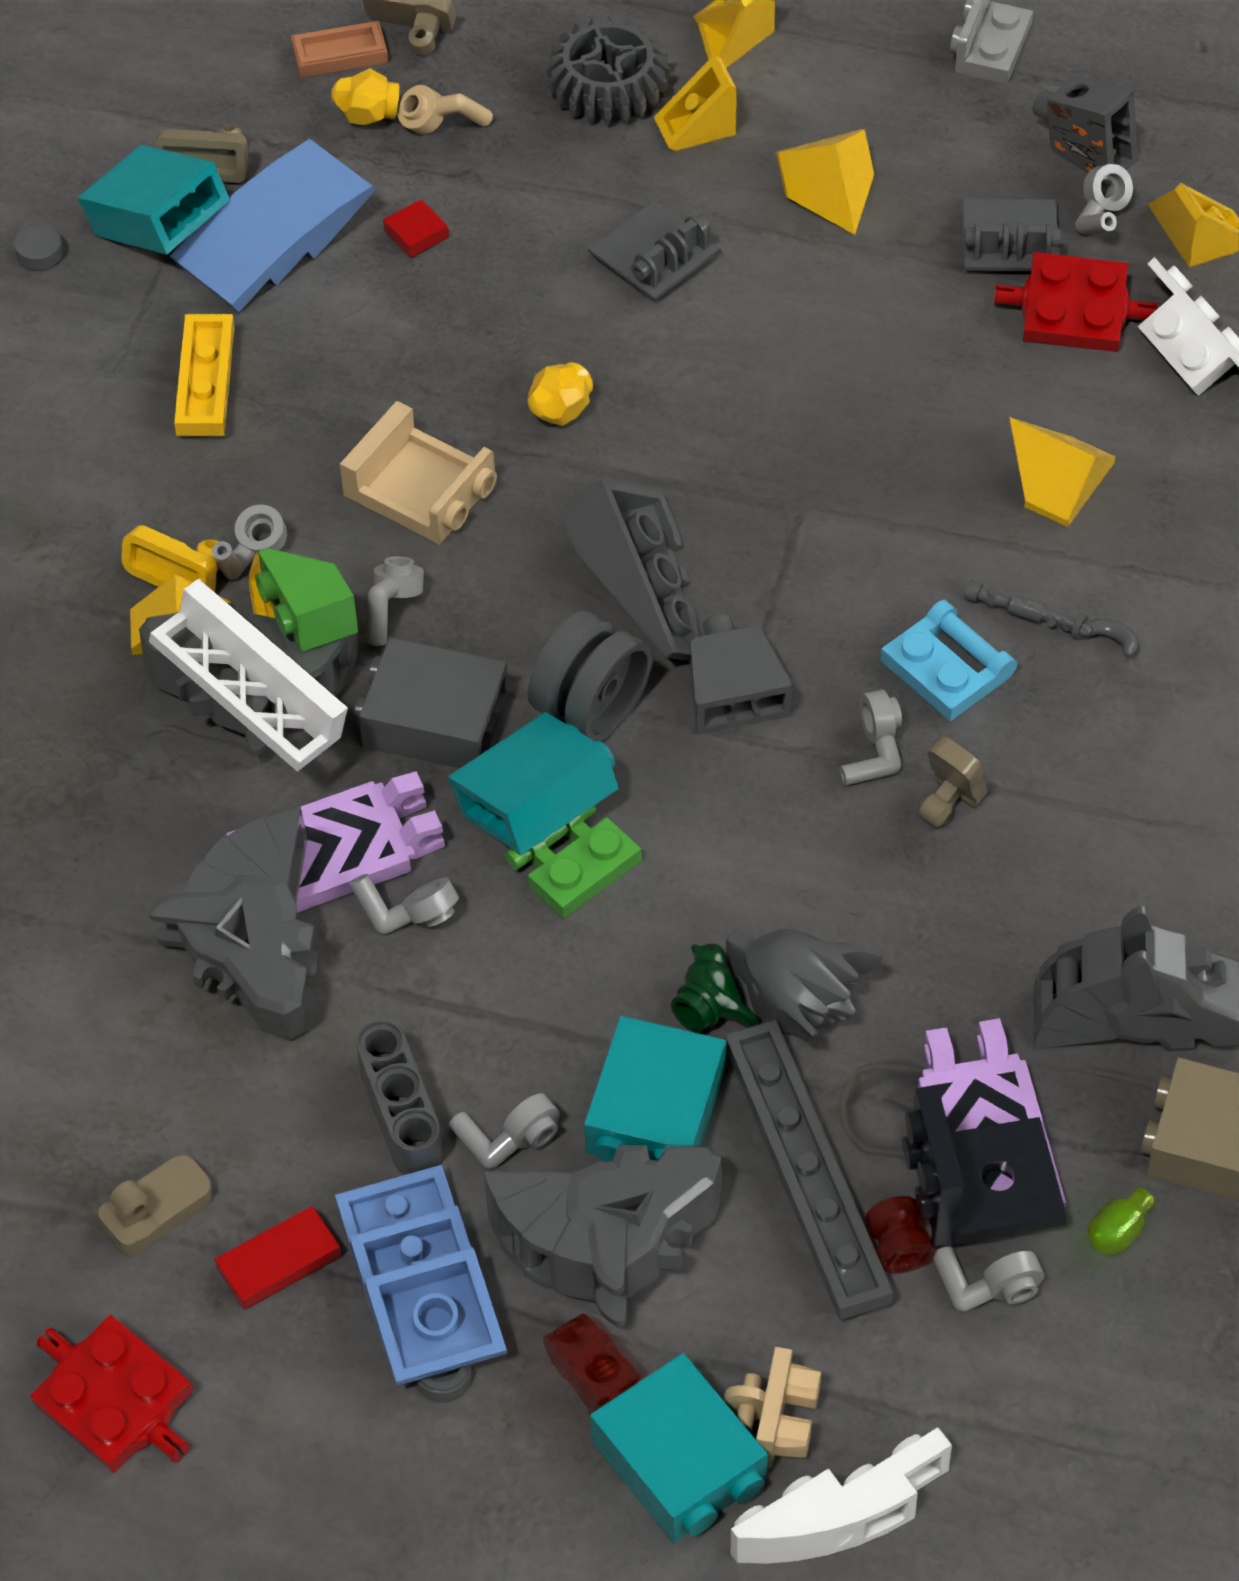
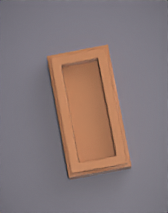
[291,21,388,78]

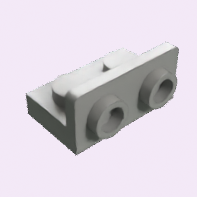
[950,0,1033,85]

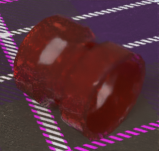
[865,1196,935,1274]

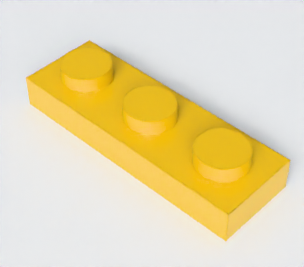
[174,314,234,436]

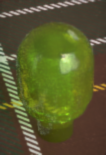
[1087,1187,1155,1255]

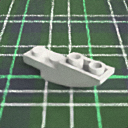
[730,1427,952,1564]

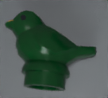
[671,943,759,1033]

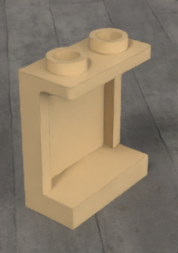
[340,401,497,545]

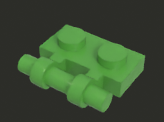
[504,805,642,919]

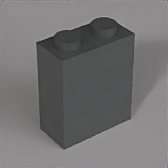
[354,637,509,768]

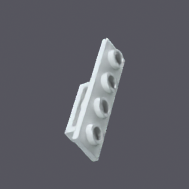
[1138,257,1239,396]

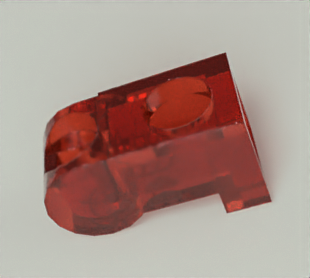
[543,1313,640,1416]

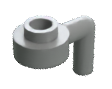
[1075,164,1133,235]
[212,504,287,580]
[367,556,424,646]
[839,689,902,786]
[349,873,459,935]
[449,1093,560,1169]
[932,1246,1044,1312]

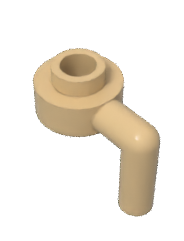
[398,85,493,135]

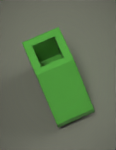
[255,548,358,652]

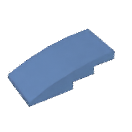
[170,139,375,313]
[335,1165,507,1386]

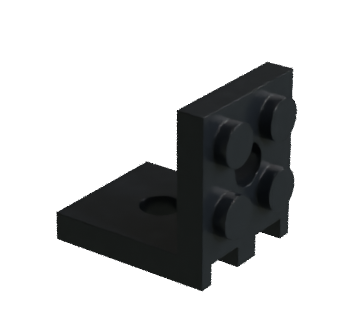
[902,1084,1067,1249]

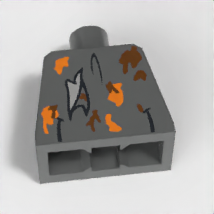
[1033,76,1138,173]

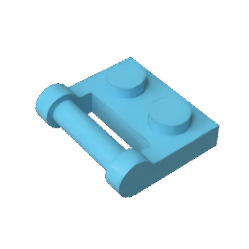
[880,600,1018,722]

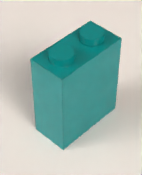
[77,145,230,254]
[448,712,619,855]
[584,1016,726,1161]
[590,1353,768,1544]

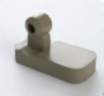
[363,0,457,56]
[153,125,249,183]
[918,735,987,828]
[98,1155,212,1256]

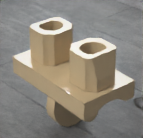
[723,1347,821,1468]

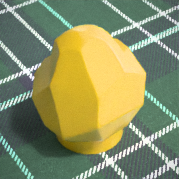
[331,69,399,125]
[527,362,593,426]

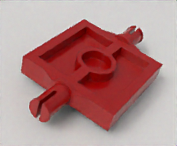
[993,252,1158,352]
[29,1314,194,1474]

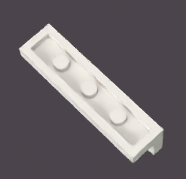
[149,579,348,772]

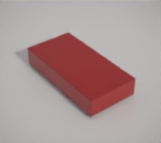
[215,1206,341,1310]

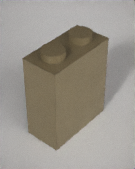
[1141,1057,1239,1201]

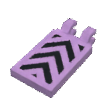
[226,771,445,913]
[918,1018,1066,1207]

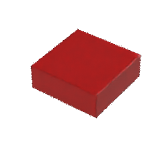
[383,199,449,258]

